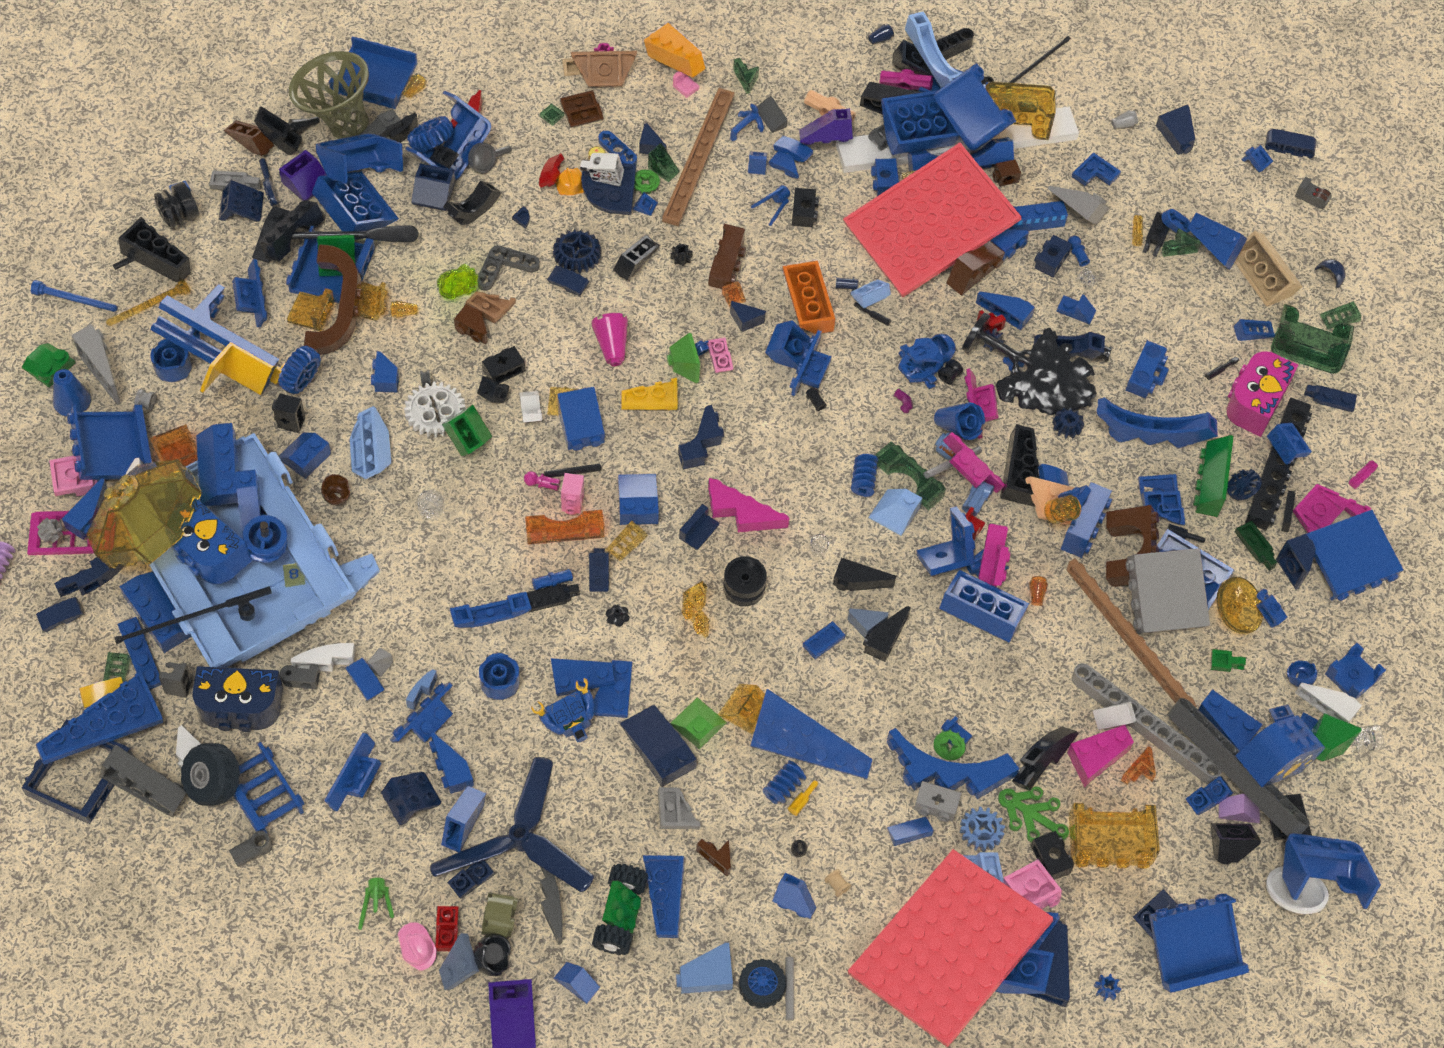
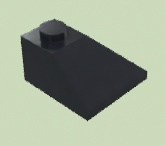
[892,39,931,76]
[1210,823,1261,864]

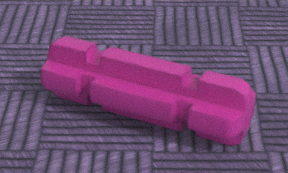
[1348,460,1378,489]

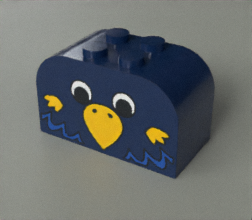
[192,666,283,732]

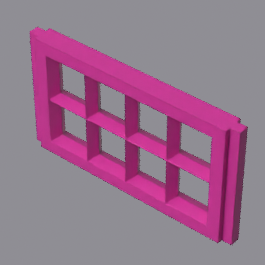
[27,510,118,555]

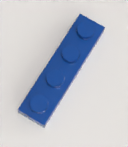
[117,617,161,690]

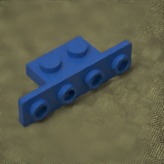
[232,259,267,327]
[790,330,832,396]
[390,683,453,743]
[325,733,382,811]

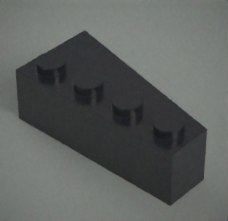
[860,81,923,115]
[1000,424,1040,506]

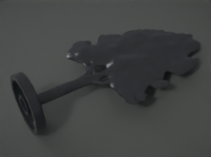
[962,313,1097,415]

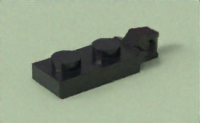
[527,584,580,612]

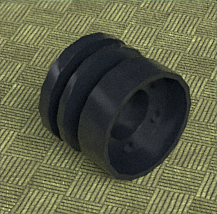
[154,182,199,229]

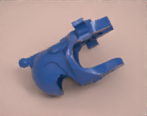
[898,334,956,390]

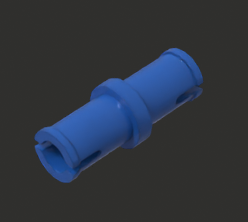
[532,569,573,590]

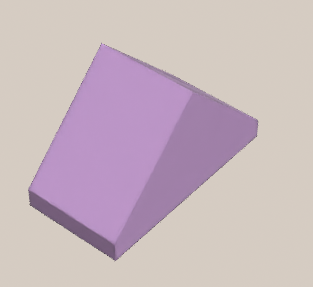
[1219,794,1260,823]

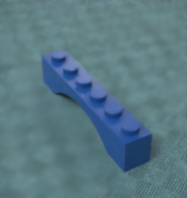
[908,137,1014,173]

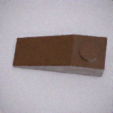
[224,120,274,156]

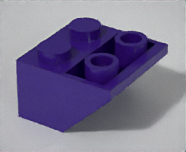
[279,150,326,201]

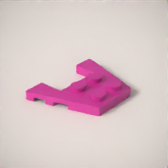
[1293,484,1372,533]

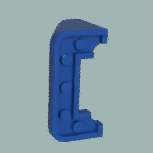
[934,63,1016,151]

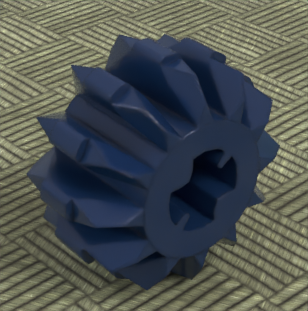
[1052,408,1084,439]

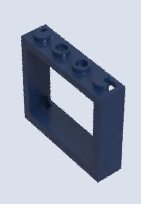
[21,719,134,824]

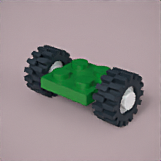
[592,864,648,955]

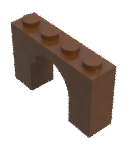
[1106,505,1159,587]

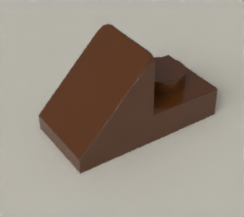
[696,839,731,877]

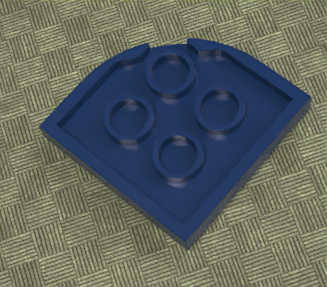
[582,160,636,215]

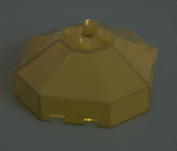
[86,459,202,568]

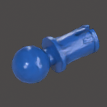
[1067,235,1090,267]

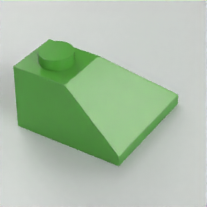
[667,333,700,383]
[670,697,727,749]

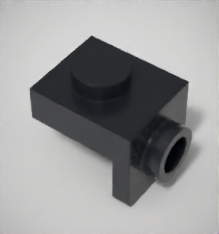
[477,376,510,403]

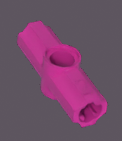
[879,69,933,90]

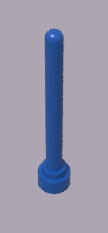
[30,280,118,312]

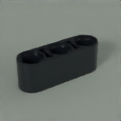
[936,28,974,60]

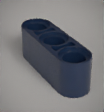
[1265,129,1317,159]

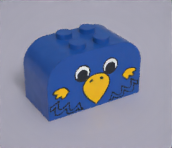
[164,495,252,584]
[1235,715,1325,788]

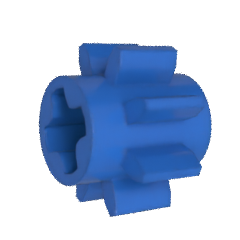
[1094,974,1121,1002]

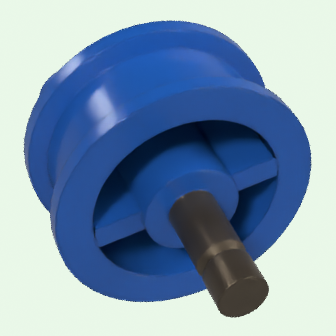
[243,515,288,563]

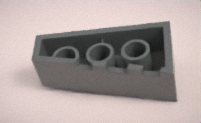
[99,744,186,817]

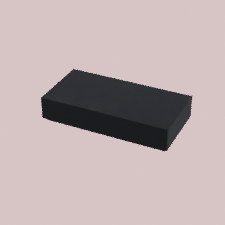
[1281,490,1296,533]

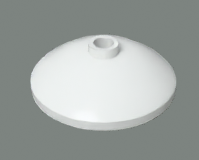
[1266,867,1329,914]

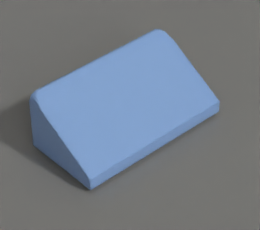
[851,279,891,308]

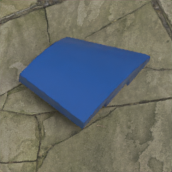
[1138,474,1185,526]

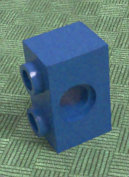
[871,158,899,196]

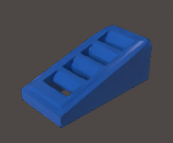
[1234,319,1275,341]

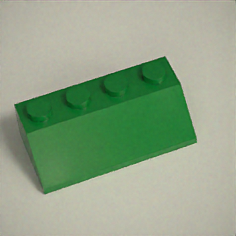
[1193,435,1234,517]

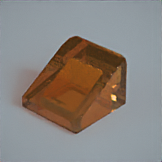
[722,281,746,307]

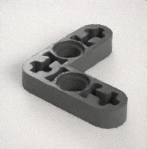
[477,245,540,291]

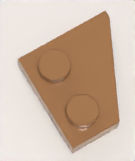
[465,291,516,324]

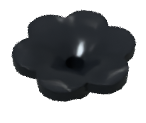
[606,605,630,627]

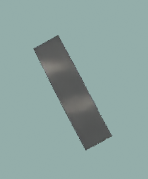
[540,867,563,945]

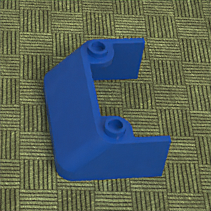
[405,91,491,180]
[316,134,403,183]
[1282,833,1381,909]

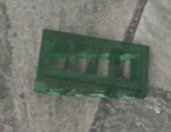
[1320,301,1362,330]
[103,652,130,682]

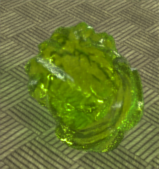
[436,263,478,300]

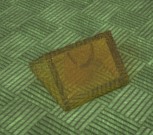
[718,684,765,735]

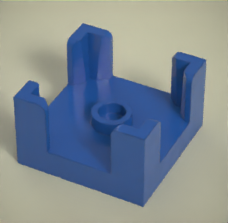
[1325,643,1386,699]

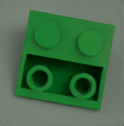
[442,404,492,456]

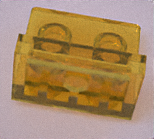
[287,288,334,331]
[681,580,709,638]

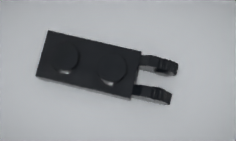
[1143,212,1169,257]

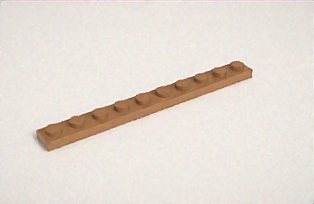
[662,88,735,226]
[1066,558,1197,707]

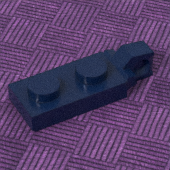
[1304,385,1357,413]

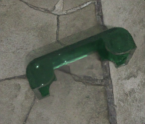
[1271,304,1355,374]

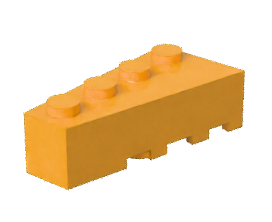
[644,23,706,78]

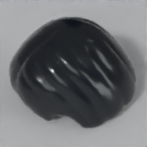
[473,934,511,976]

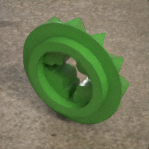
[634,169,660,194]
[933,729,966,760]

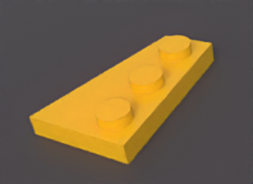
[621,377,678,410]

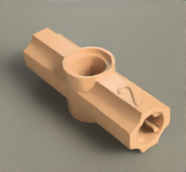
[804,90,856,122]

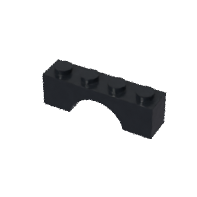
[259,200,324,261]

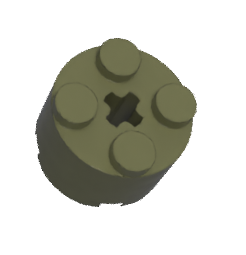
[481,892,518,938]

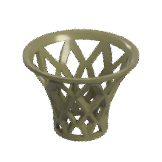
[289,51,369,139]

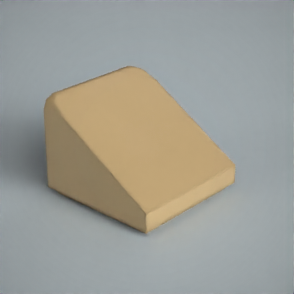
[562,58,581,76]

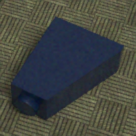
[1156,104,1196,155]

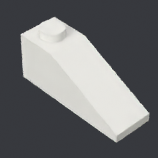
[1295,683,1362,723]

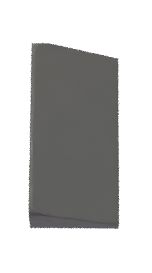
[757,96,788,133]

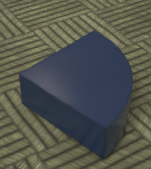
[512,206,530,229]

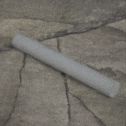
[785,957,794,1021]

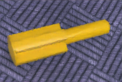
[787,780,818,816]

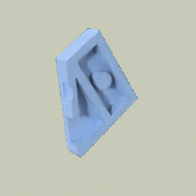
[339,553,380,600]

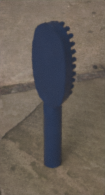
[259,158,279,206]

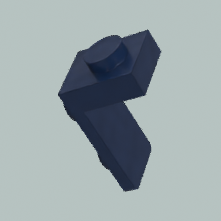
[589,548,609,592]

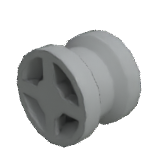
[134,389,157,411]

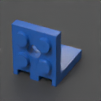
[916,506,975,576]

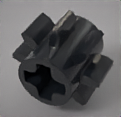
[670,243,693,266]

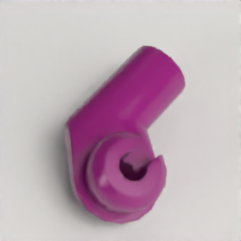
[894,389,913,413]

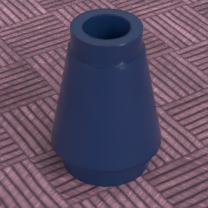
[868,24,894,45]

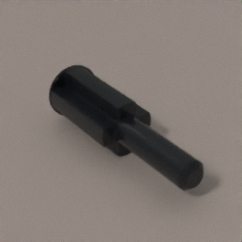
[1166,524,1205,543]

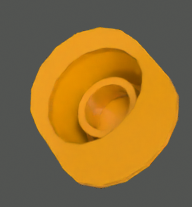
[556,168,583,195]

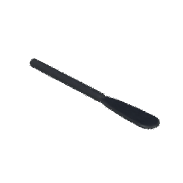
[291,225,419,242]

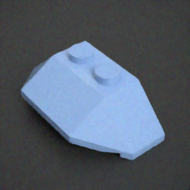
[350,406,391,479]

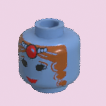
[935,432,956,460]

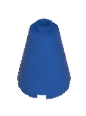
[53,369,91,416]
[934,402,985,440]

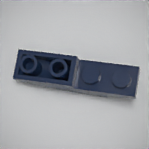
[54,546,131,598]

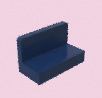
[679,504,719,550]

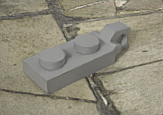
[209,171,261,190]

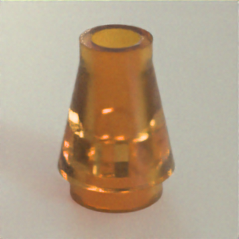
[1029,576,1048,606]

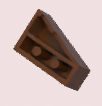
[708,223,746,291]
[946,241,1005,296]

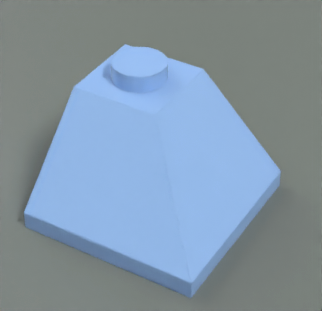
[868,489,922,536]

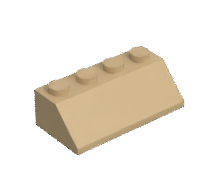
[1235,230,1303,307]

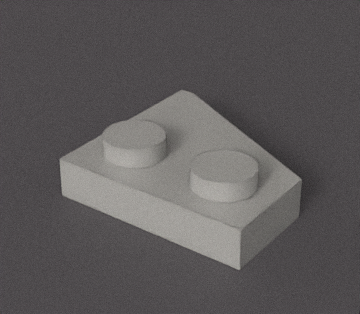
[658,787,701,829]

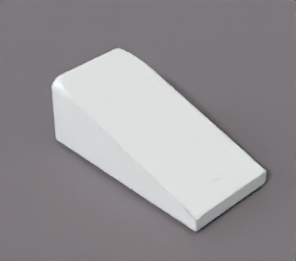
[1093,701,1136,730]

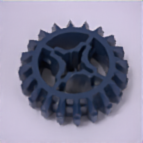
[553,228,601,274]

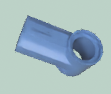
[962,481,994,516]

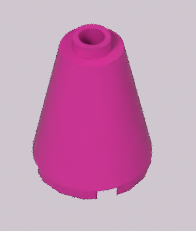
[591,313,628,366]

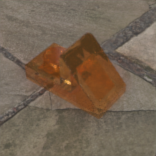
[1121,746,1156,785]

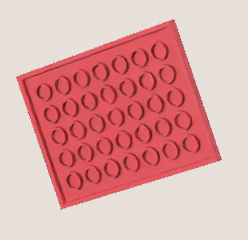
[843,143,1022,298]
[848,849,1053,1047]

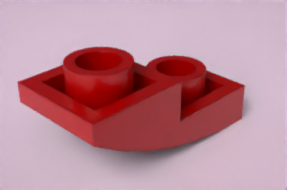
[539,153,565,188]
[435,906,459,952]

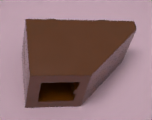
[454,304,487,345]

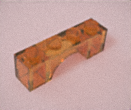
[525,510,604,545]

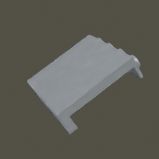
[1126,548,1210,634]

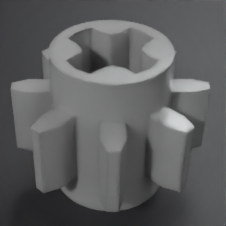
[37,518,63,543]

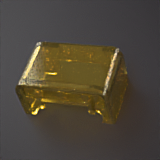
[985,82,1056,140]
[1068,803,1160,869]

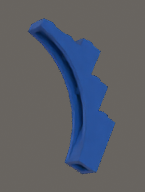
[1097,397,1218,448]
[887,728,1019,799]

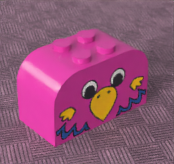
[1226,351,1298,437]

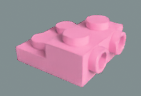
[49,456,98,496]
[1003,859,1062,910]

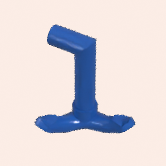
[730,104,764,141]

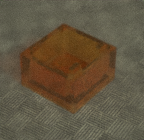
[150,424,198,477]

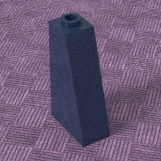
[1027,920,1070,1007]

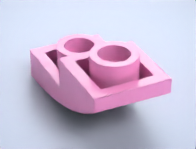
[707,338,733,373]

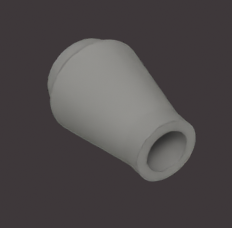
[1111,110,1138,129]

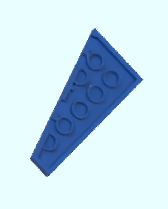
[36,671,163,765]
[750,689,873,779]

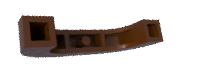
[304,245,363,355]

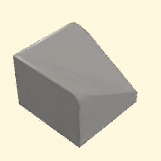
[368,648,393,677]

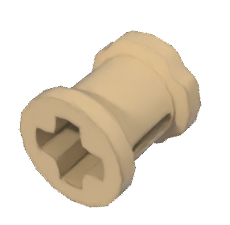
[824,869,852,897]

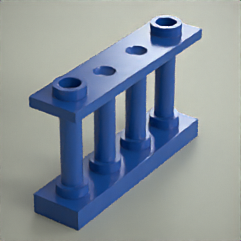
[233,742,305,833]

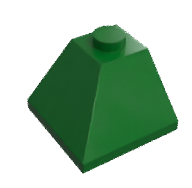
[1311,713,1362,761]

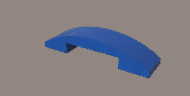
[450,592,531,628]

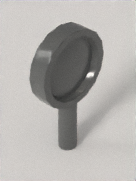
[468,143,512,173]

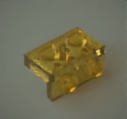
[359,282,387,320]

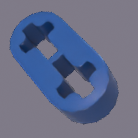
[1161,209,1190,235]

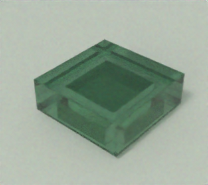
[540,103,564,126]

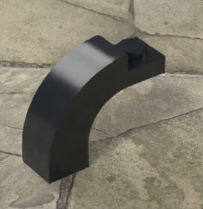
[443,181,502,225]

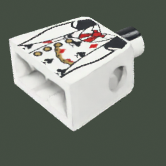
[580,153,624,186]

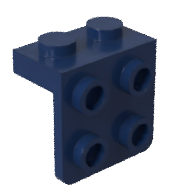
[381,772,441,826]

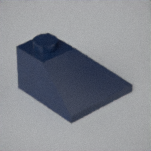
[1276,533,1316,590]

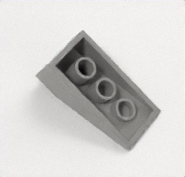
[71,324,121,405]

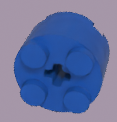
[150,339,192,382]
[479,653,520,700]

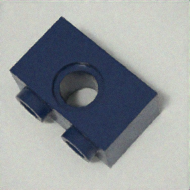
[1034,235,1072,278]

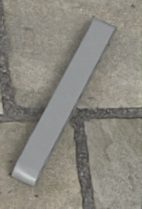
[1072,663,1222,784]

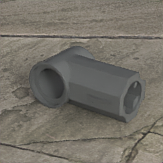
[229,831,273,867]

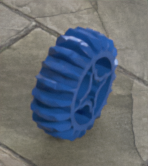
[407,116,454,153]
[278,346,321,395]

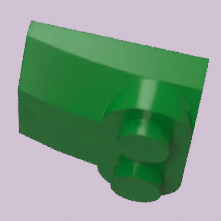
[22,343,76,387]

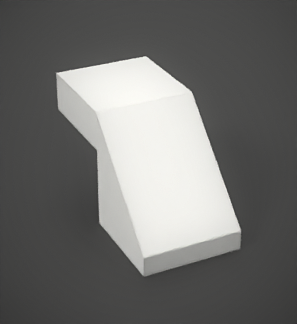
[519,391,542,422]

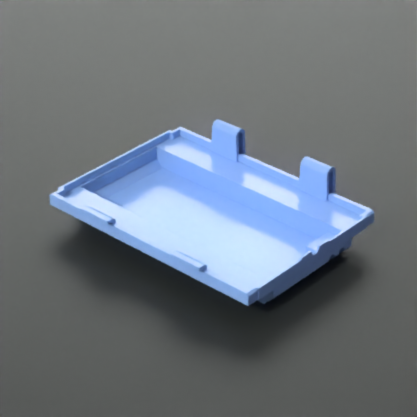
[115,433,356,668]

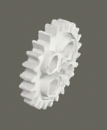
[404,382,466,438]

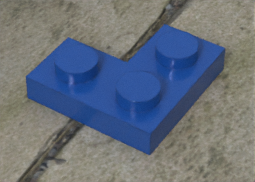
[1071,152,1121,186]

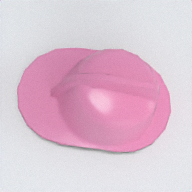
[398,923,437,971]

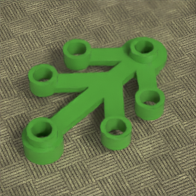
[998,786,1069,842]

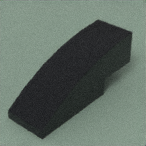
[254,106,302,155]

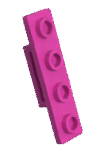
[965,368,998,439]
[943,432,1005,493]
[978,523,1010,587]

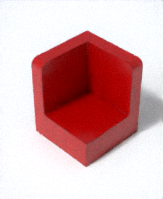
[977,310,1006,333]
[966,507,985,540]

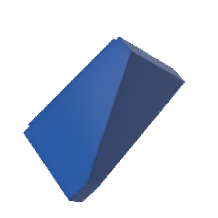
[632,193,658,216]

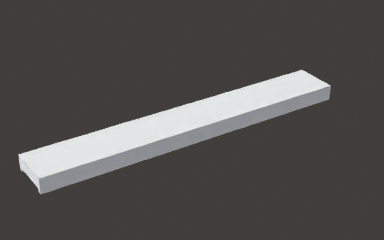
[836,106,1079,173]

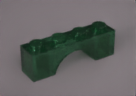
[875,441,946,511]

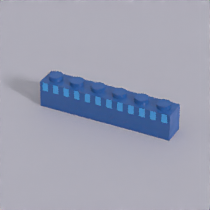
[1008,201,1068,231]

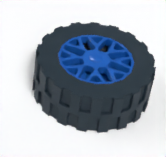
[739,959,786,1009]

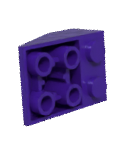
[799,108,853,145]
[488,979,536,1048]

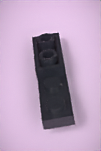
[1012,727,1079,791]

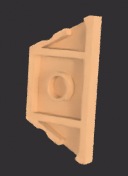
[1026,476,1078,525]

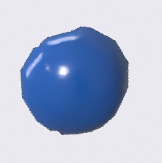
[1287,660,1318,687]

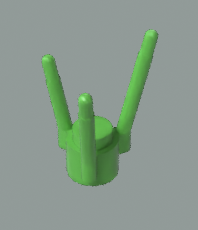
[358,878,394,930]

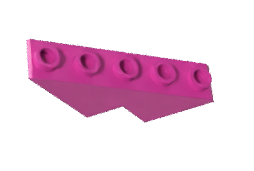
[708,478,790,533]

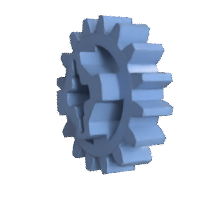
[959,807,1005,852]

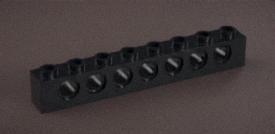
[1245,397,1312,531]

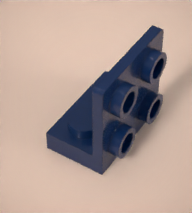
[218,180,264,222]

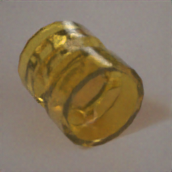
[1044,495,1081,524]

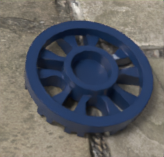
[1227,469,1262,500]

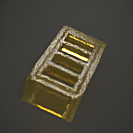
[606,520,648,561]

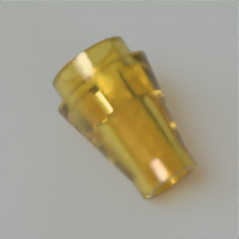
[402,73,426,99]
[390,300,418,318]

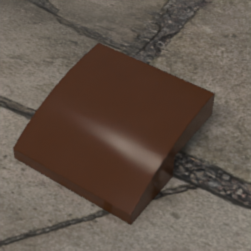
[560,90,604,128]

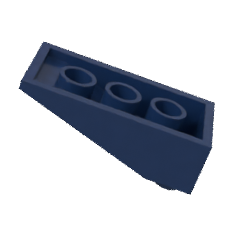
[620,705,697,787]

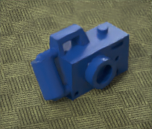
[1256,589,1288,628]

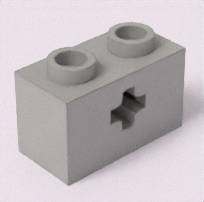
[914,781,961,822]

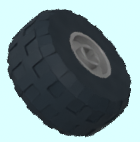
[181,743,240,806]

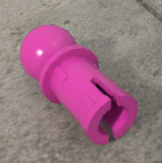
[524,471,560,491]

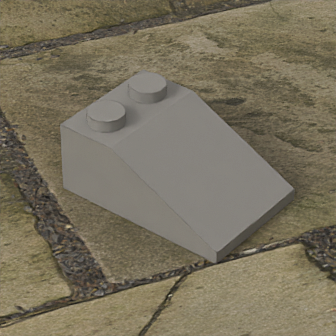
[1048,186,1109,224]

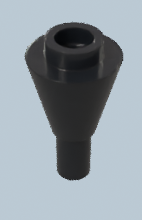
[288,117,320,134]

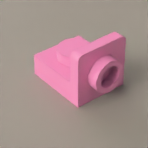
[673,71,699,98]

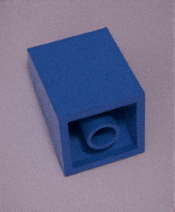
[557,387,605,451]

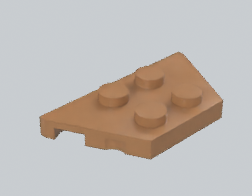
[571,51,637,87]

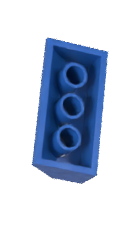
[196,423,238,506]
[939,570,1030,643]

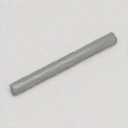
[924,446,982,479]

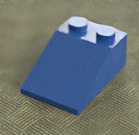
[618,474,659,525]
[995,948,1054,994]

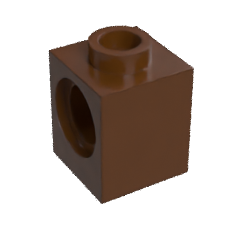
[992,159,1021,187]

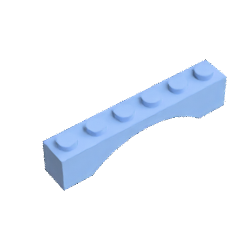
[905,11,962,88]

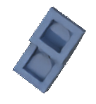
[406,669,437,710]

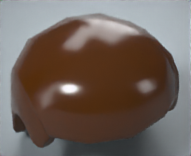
[321,474,351,505]

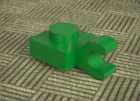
[1211,649,1246,672]

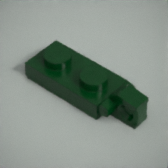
[1234,521,1277,571]

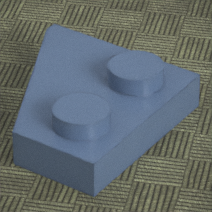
[439,933,479,990]

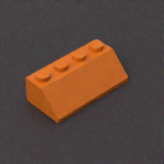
[782,260,835,334]

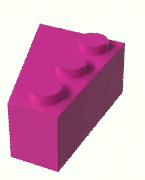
[1067,725,1134,788]

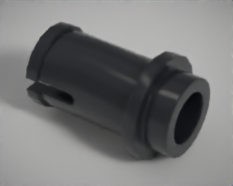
[806,387,827,411]

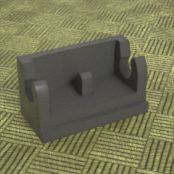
[159,662,192,698]

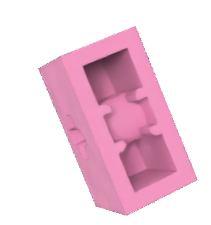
[561,473,584,515]

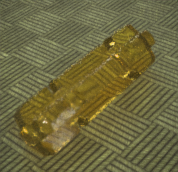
[1132,215,1143,246]

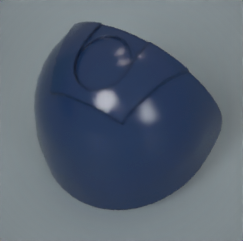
[1315,259,1346,288]

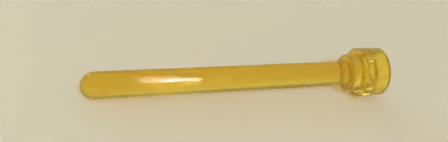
[106,279,190,326]

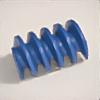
[851,454,878,497]
[762,760,806,804]

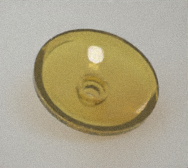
[1216,577,1263,634]

